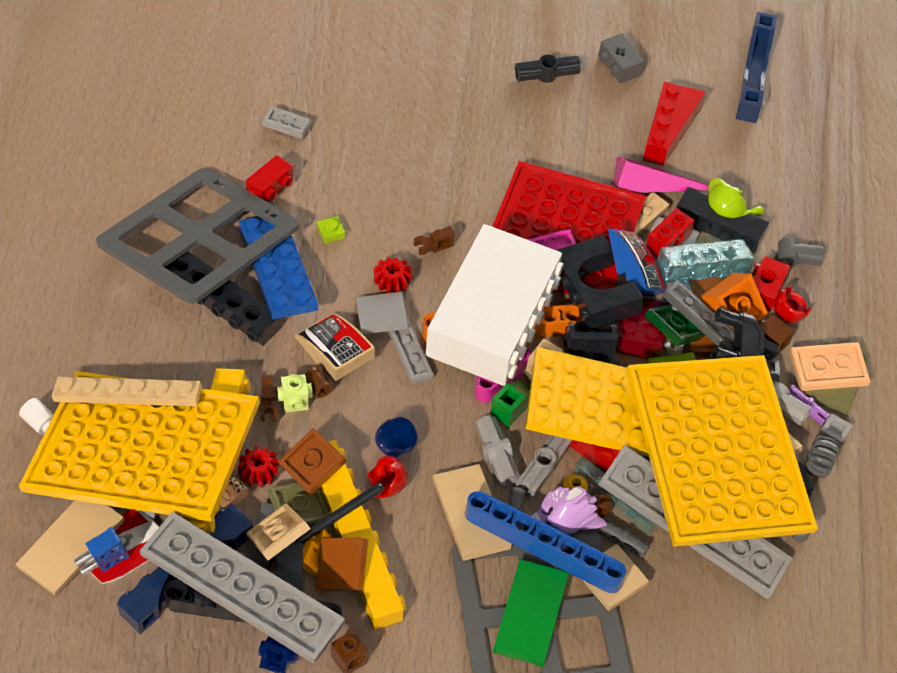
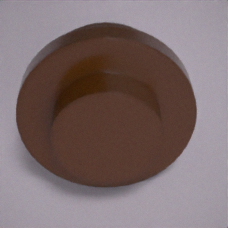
[594,493,613,518]

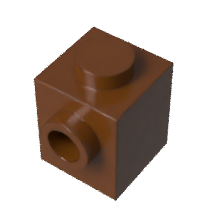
[759,314,794,357]

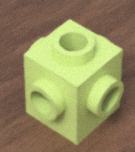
[277,374,312,413]

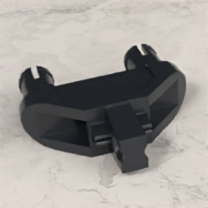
[712,307,778,359]

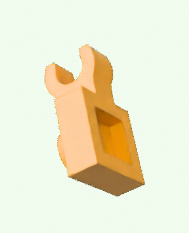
[303,530,331,577]

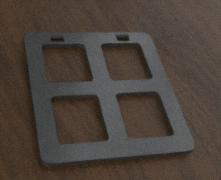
[96,168,299,304]
[451,529,631,673]

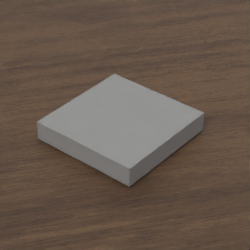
[356,292,408,334]

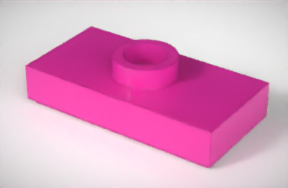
[527,229,576,250]

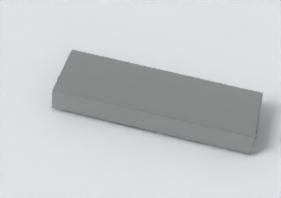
[387,318,434,385]

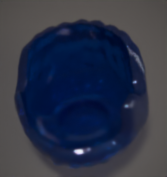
[375,417,418,458]

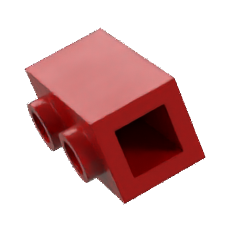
[246,155,293,202]

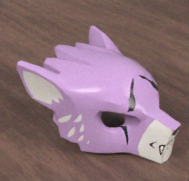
[531,486,607,535]

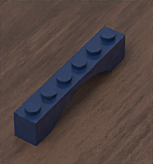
[735,11,777,123]
[117,504,253,635]

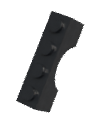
[676,187,769,254]

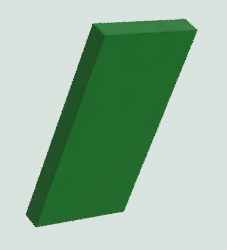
[493,559,569,667]

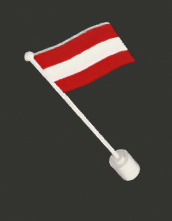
[19,398,160,584]

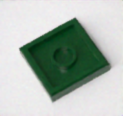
[644,304,705,347]

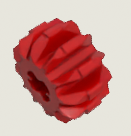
[373,256,412,293]
[237,445,280,488]

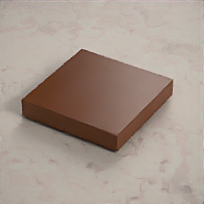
[278,427,347,496]
[316,538,368,591]

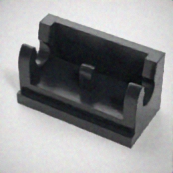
[566,322,618,353]

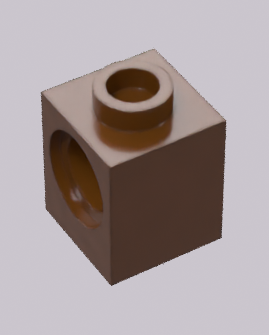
[331,630,368,673]

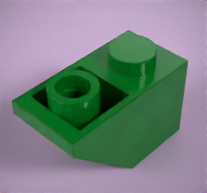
[490,381,530,427]

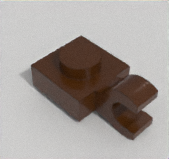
[413,226,455,255]
[260,377,279,421]

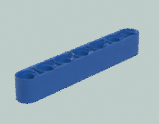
[465,491,626,593]

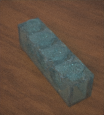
[657,239,754,283]

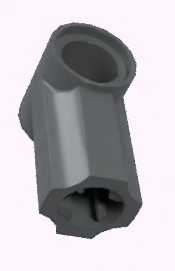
[778,238,824,268]

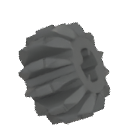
[805,435,839,478]

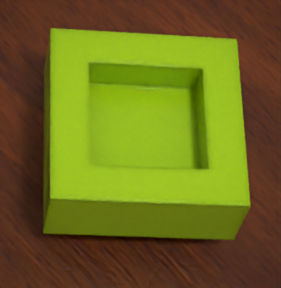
[317,216,345,244]

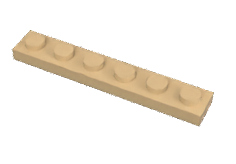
[52,377,202,406]

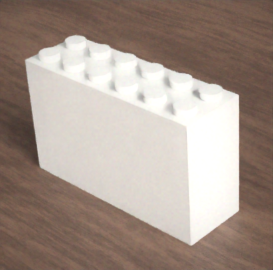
[426,224,564,386]

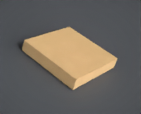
[582,544,649,612]

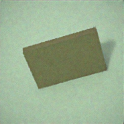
[804,341,869,415]

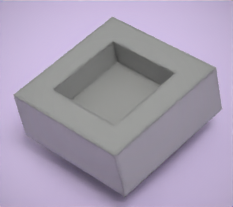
[819,414,853,447]

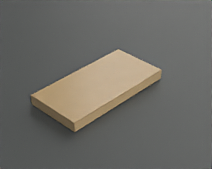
[432,464,511,561]
[16,500,124,597]

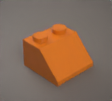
[701,273,768,330]

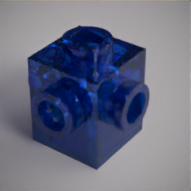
[258,636,298,673]

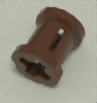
[305,366,334,398]

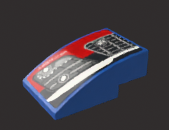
[608,229,666,297]

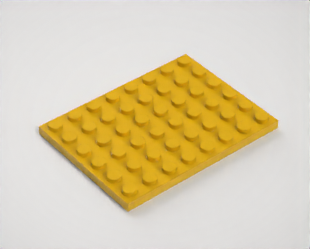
[626,355,818,547]
[19,371,260,522]

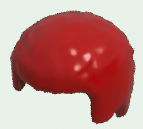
[773,286,811,324]
[368,455,408,499]

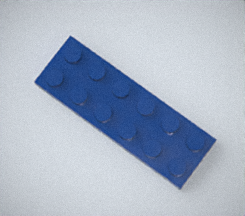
[239,214,318,320]

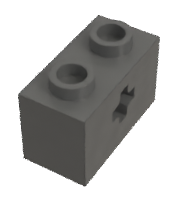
[598,33,644,83]

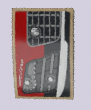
[295,313,375,381]

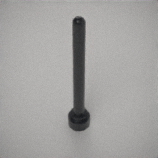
[292,483,384,543]

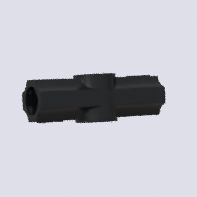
[514,54,581,83]

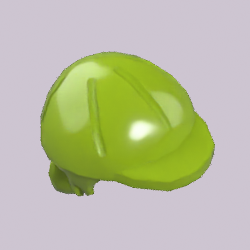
[708,178,764,219]

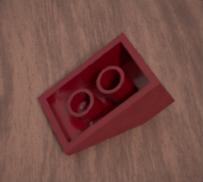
[615,298,669,359]

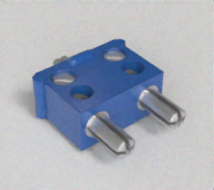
[74,527,133,575]

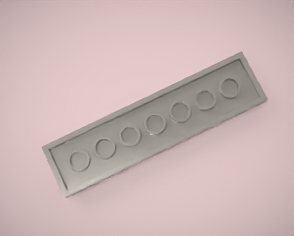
[598,445,792,599]
[140,512,345,664]

